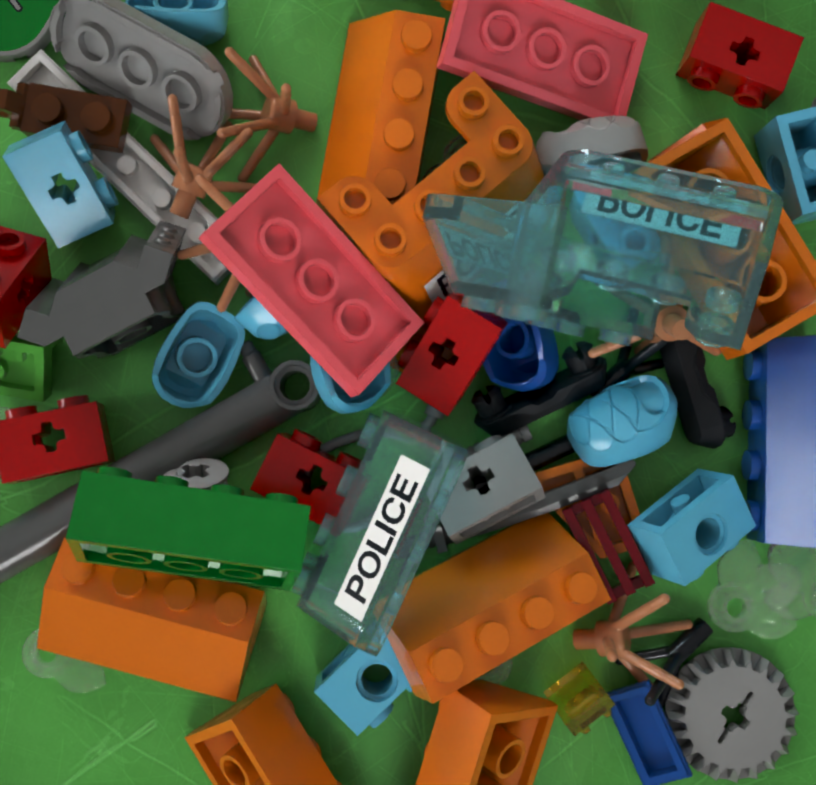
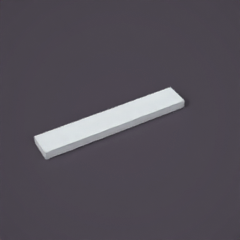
[7,49,231,286]

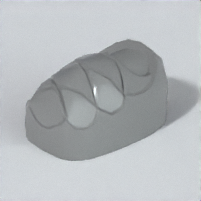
[536,115,648,190]

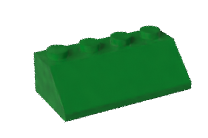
[66,467,311,591]

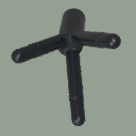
[590,307,669,397]
[615,618,713,708]

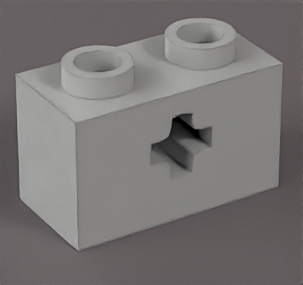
[423,433,546,545]

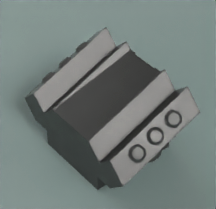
[17,220,186,359]

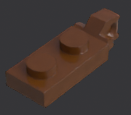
[0,82,132,153]

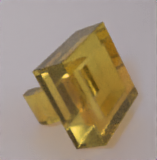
[543,661,616,736]

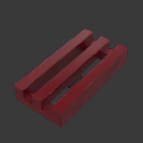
[562,488,656,605]

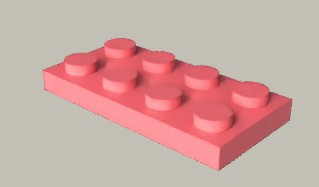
[436,0,648,120]
[198,163,425,398]

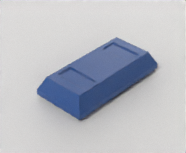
[602,679,693,785]

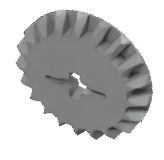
[665,647,799,783]

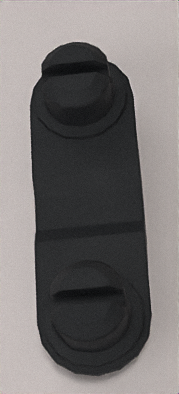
[660,312,736,449]
[471,341,607,436]

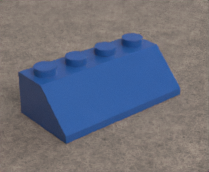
[741,335,816,548]

